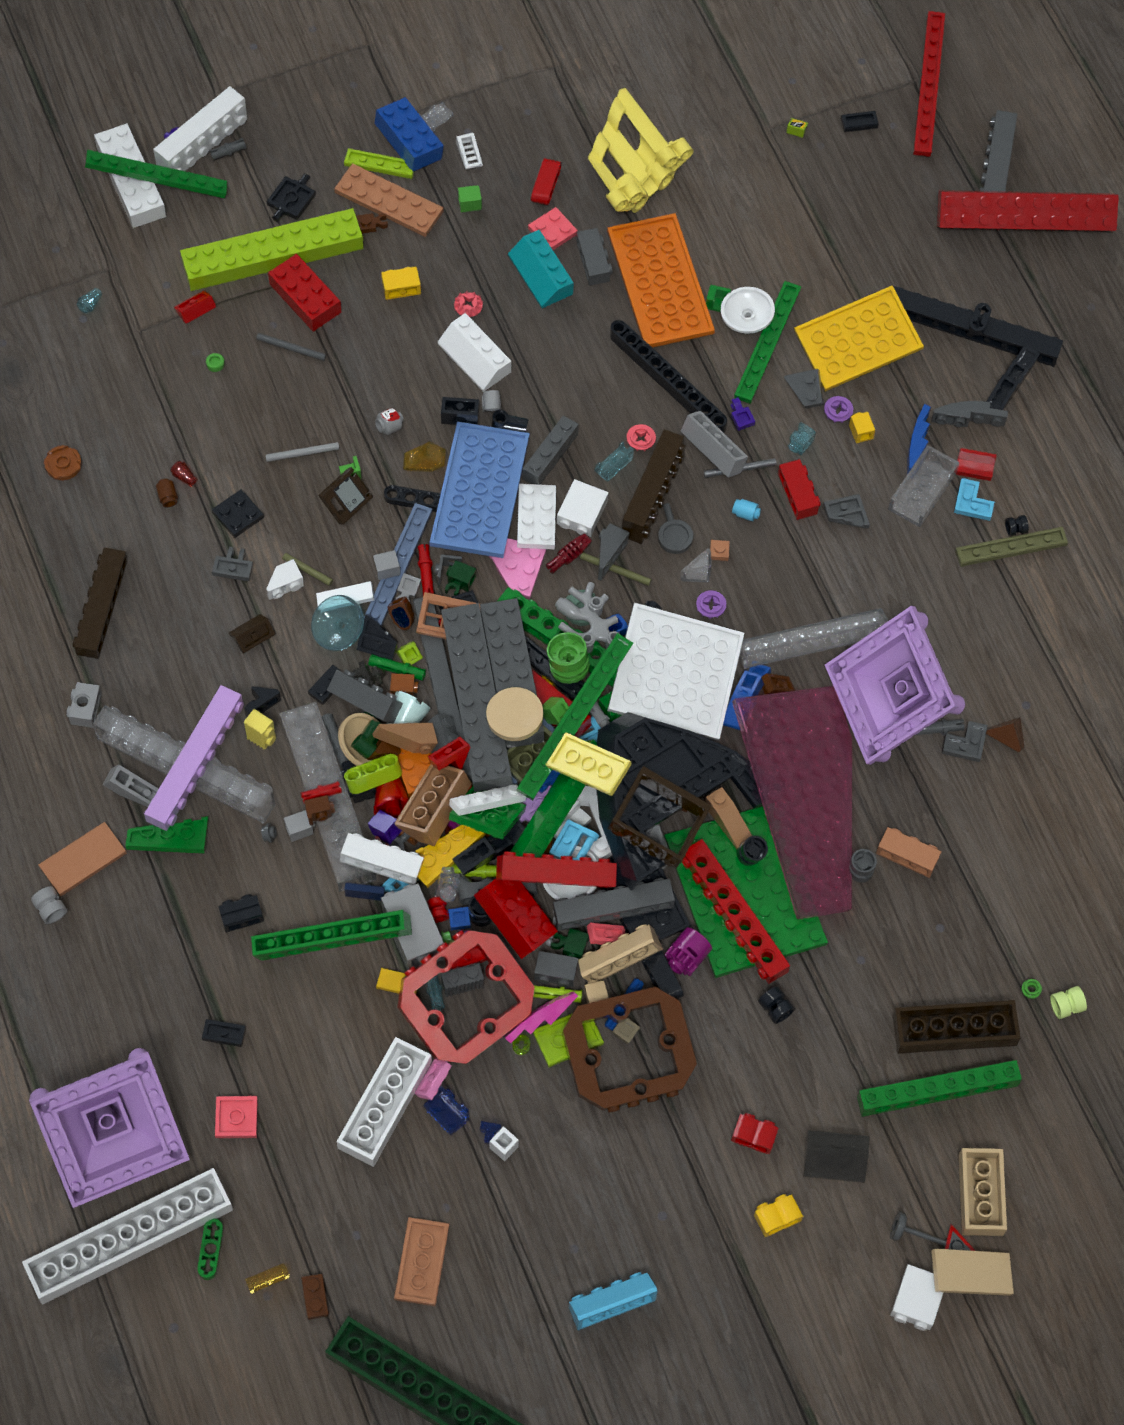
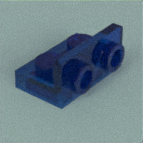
[423,1086,469,1136]

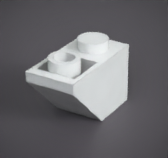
[266,559,304,600]

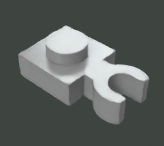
[396,573,421,602]

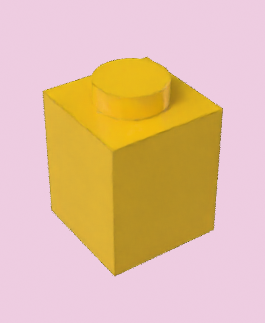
[849,412,875,443]

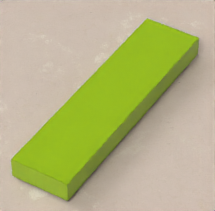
[344,148,414,179]

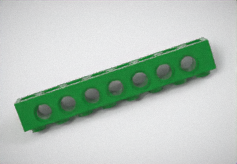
[496,587,618,687]
[251,910,412,961]
[857,1060,1022,1117]

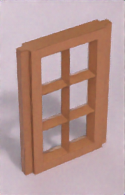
[416,592,480,639]

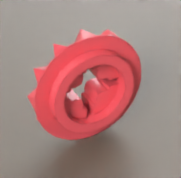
[454,291,483,317]
[627,424,656,451]

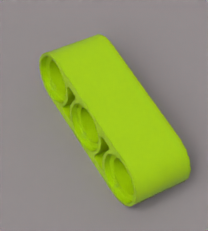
[344,754,402,794]

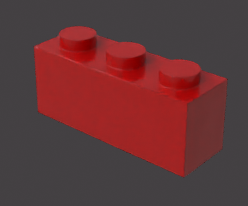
[778,459,821,520]

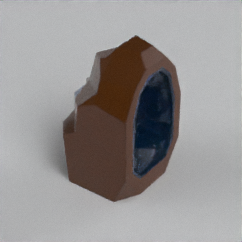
[387,596,414,630]

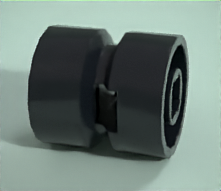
[737,836,768,866]
[468,896,492,927]
[758,986,795,1024]

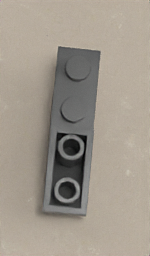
[931,401,1008,427]

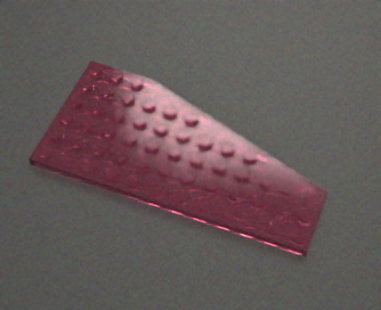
[732,686,852,920]

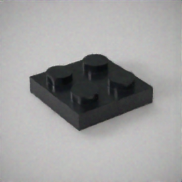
[211,489,264,538]

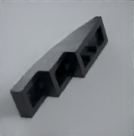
[986,344,1041,410]
[452,820,525,875]

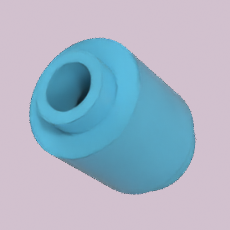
[732,499,761,522]

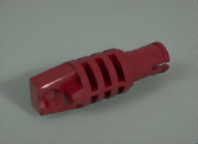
[546,533,592,574]

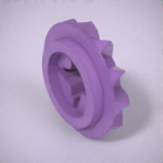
[824,396,853,423]
[696,590,726,619]

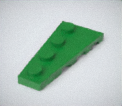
[125,816,209,854]

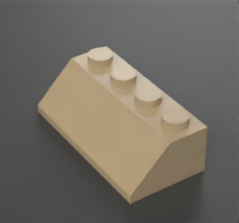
[578,924,663,982]

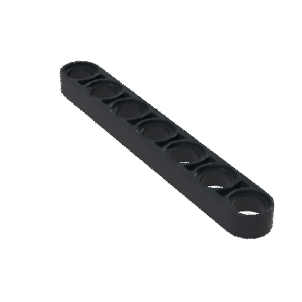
[384,485,441,512]

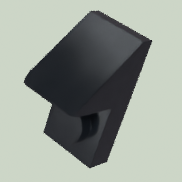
[244,686,281,717]

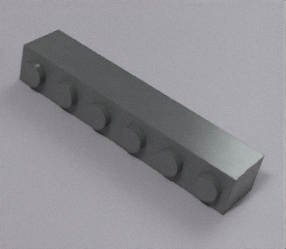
[980,110,1018,191]
[553,878,675,931]

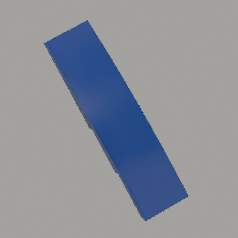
[907,404,931,478]

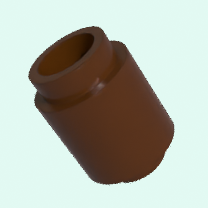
[155,478,178,508]

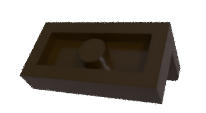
[229,614,276,653]

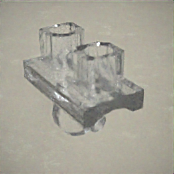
[421,102,454,131]
[434,867,460,902]

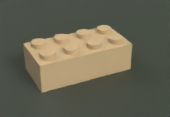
[959,1148,1007,1236]

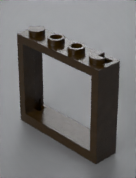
[608,766,712,869]

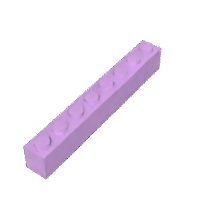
[144,685,244,831]

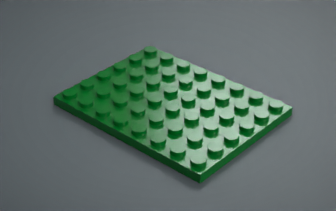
[664,803,828,978]

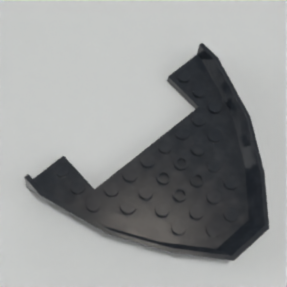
[596,712,785,891]

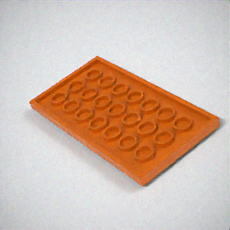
[607,213,715,347]

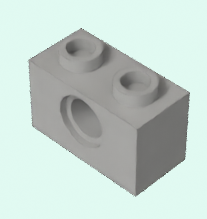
[67,682,102,728]

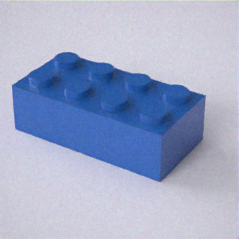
[374,97,444,172]

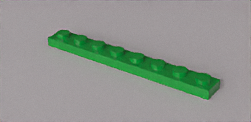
[85,150,227,198]
[734,281,802,404]

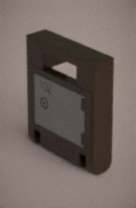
[318,467,373,525]

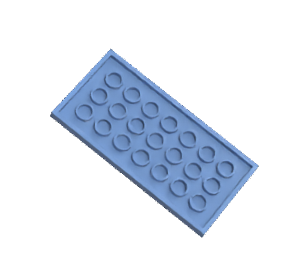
[430,422,530,558]

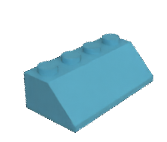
[569,1272,657,1330]

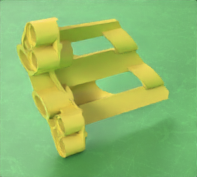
[588,88,694,213]

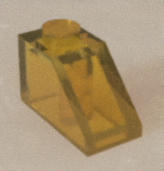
[403,441,446,472]

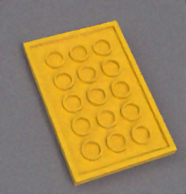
[794,286,924,391]

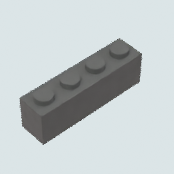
[522,415,579,485]
[327,669,403,724]

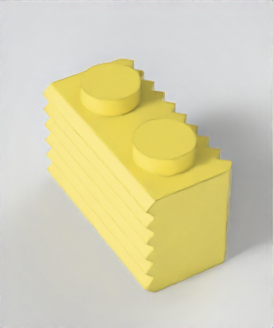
[244,709,276,750]

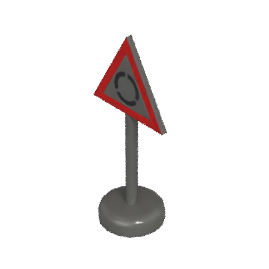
[890,1212,975,1251]

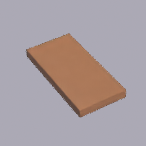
[38,822,127,897]
[394,1217,449,1306]

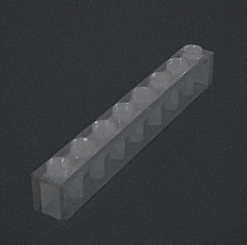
[739,608,889,669]

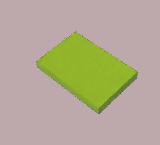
[533,1013,604,1067]

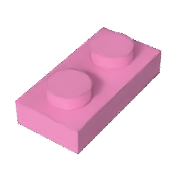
[414,1059,451,1100]

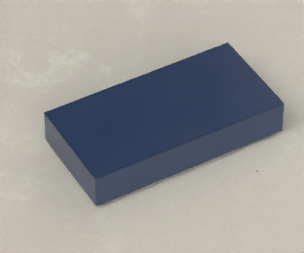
[344,883,385,901]

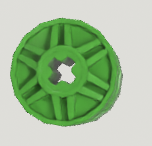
[547,632,590,684]

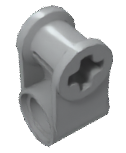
[482,390,501,412]

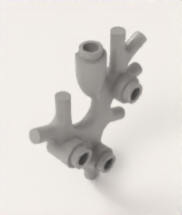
[555,582,618,653]

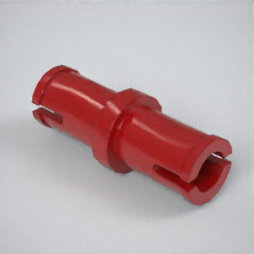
[300,781,342,804]

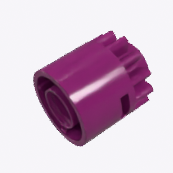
[664,927,712,976]

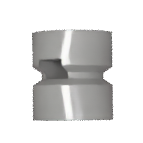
[31,886,67,924]

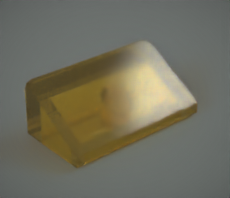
[245,1264,289,1293]

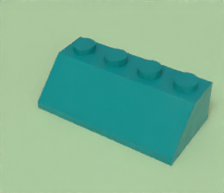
[508,230,574,308]

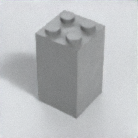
[381,884,445,970]

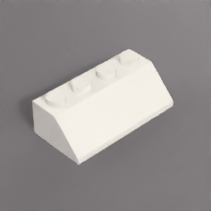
[438,313,511,392]

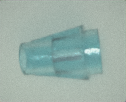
[77,288,102,313]

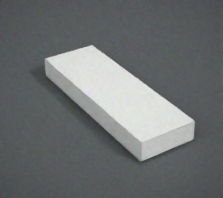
[316,581,374,613]

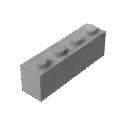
[681,411,748,477]

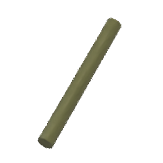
[580,552,652,586]

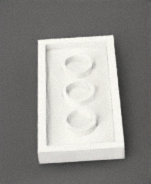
[517,484,556,550]

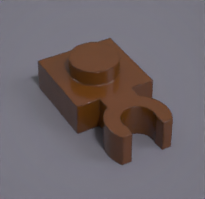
[356,213,388,234]

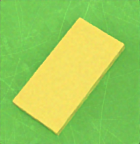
[546,732,632,796]

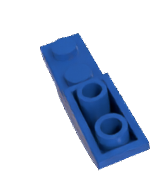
[723,662,771,730]

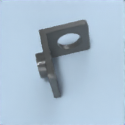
[435,554,462,585]

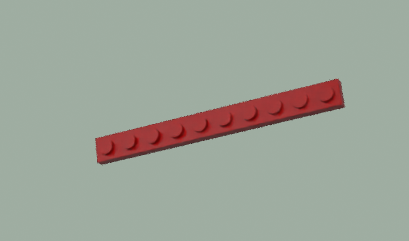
[913,11,945,157]

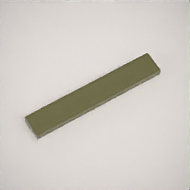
[955,527,1068,567]

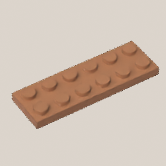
[334,163,444,237]

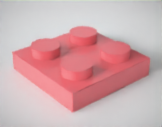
[528,207,578,250]
[215,1096,258,1138]

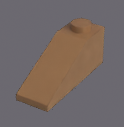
[372,723,438,754]
[705,787,752,849]

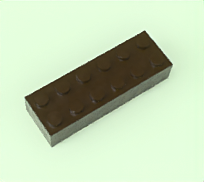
[622,429,686,544]
[893,1000,1021,1054]

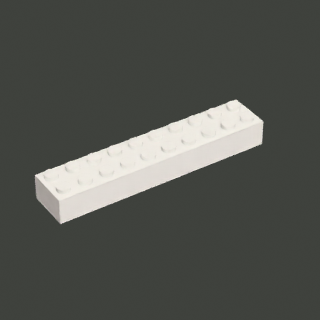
[22,1168,233,1305]

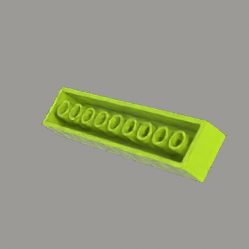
[180,208,364,291]

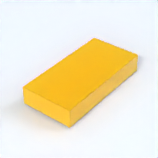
[376,968,417,994]

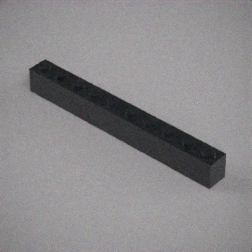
[893,286,1064,367]

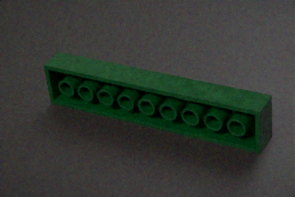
[325,1316,523,1425]

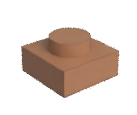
[710,540,729,561]

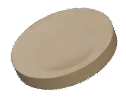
[486,687,543,741]

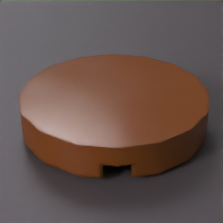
[44,445,82,481]

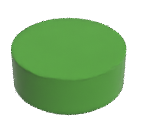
[206,353,225,372]

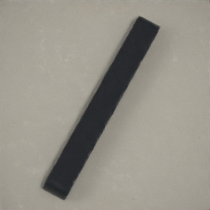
[610,320,727,433]
[602,856,684,999]

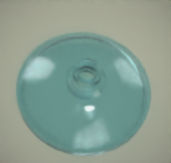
[311,595,364,651]

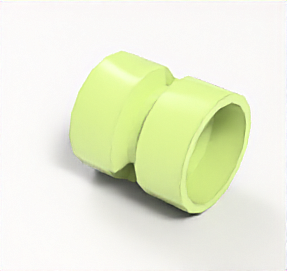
[1050,986,1087,1019]

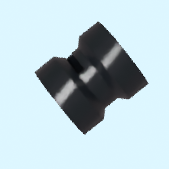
[1005,515,1029,536]

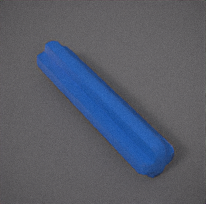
[605,978,643,1031]

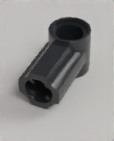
[491,410,528,433]

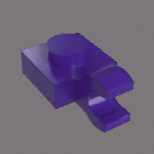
[731,398,755,431]

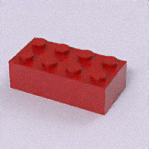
[268,254,342,332]
[474,879,558,959]

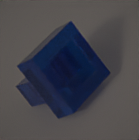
[480,1121,502,1144]

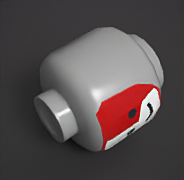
[375,408,404,435]

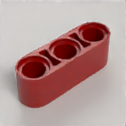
[531,158,562,205]

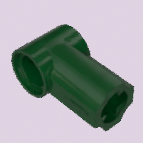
[351,720,381,759]

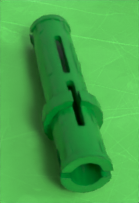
[368,654,426,681]

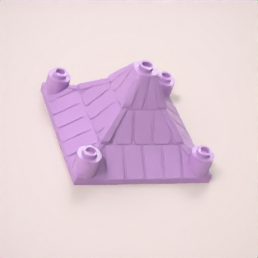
[825,606,965,765]
[29,1048,190,1208]

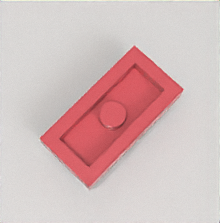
[586,922,626,945]

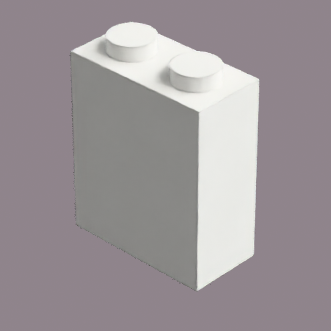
[557,479,609,537]
[890,1264,943,1331]

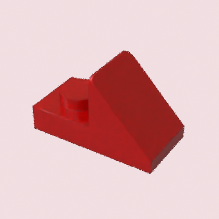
[428,737,470,770]

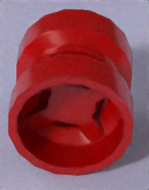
[427,897,449,923]

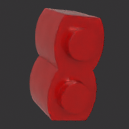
[731,1113,779,1154]

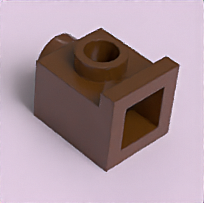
[304,795,335,826]

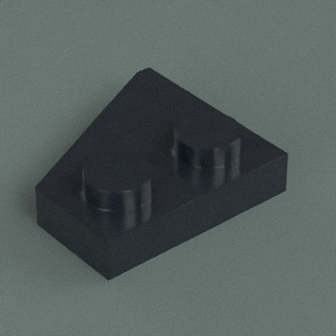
[356,614,398,660]

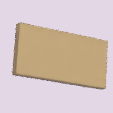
[932,1249,1014,1296]

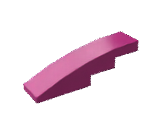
[504,991,578,1043]

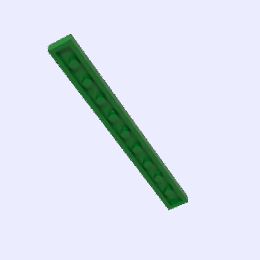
[516,633,633,801]

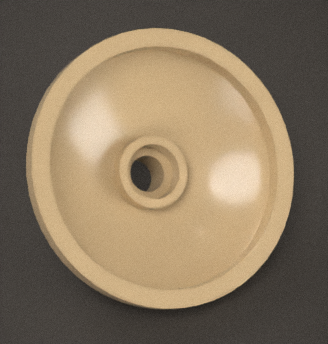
[338,713,378,766]

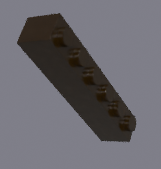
[73,547,128,659]

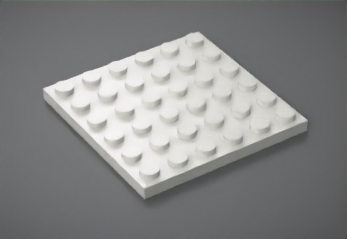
[607,603,744,741]

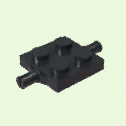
[267,173,316,222]

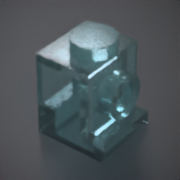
[788,422,816,455]

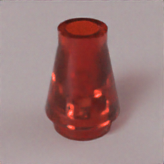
[170,460,198,487]

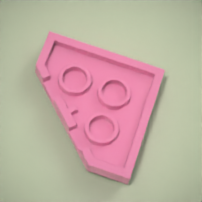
[489,538,546,599]

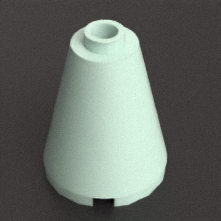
[387,691,430,724]

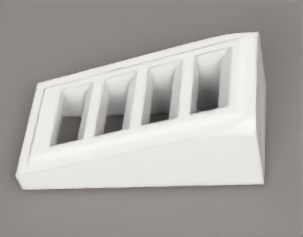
[456,133,483,170]

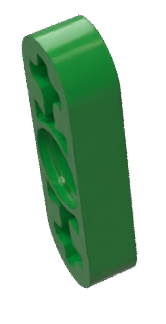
[197,1218,224,1280]

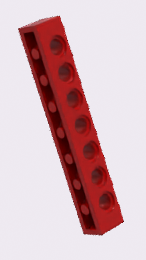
[682,839,790,984]

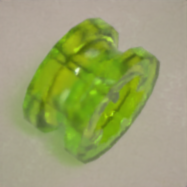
[512,1035,530,1055]

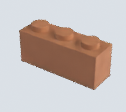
[876,827,942,878]

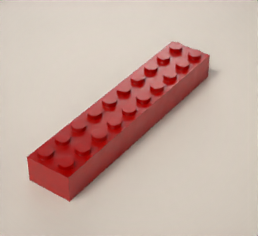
[937,190,1119,231]

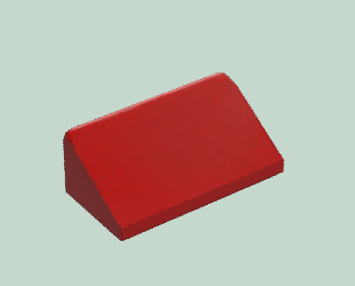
[174,290,216,323]

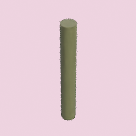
[282,553,333,586]

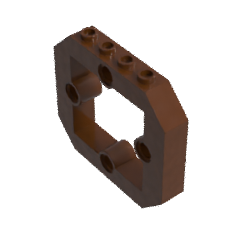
[562,987,697,1113]

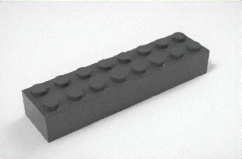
[480,598,544,749]

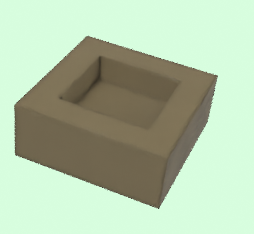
[612,1018,640,1044]

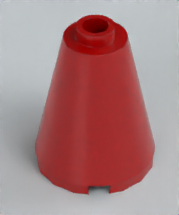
[373,777,409,819]

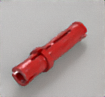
[418,544,434,596]

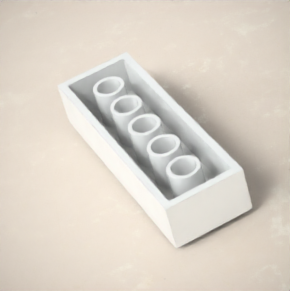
[154,86,247,171]
[94,124,166,228]
[337,1037,432,1167]

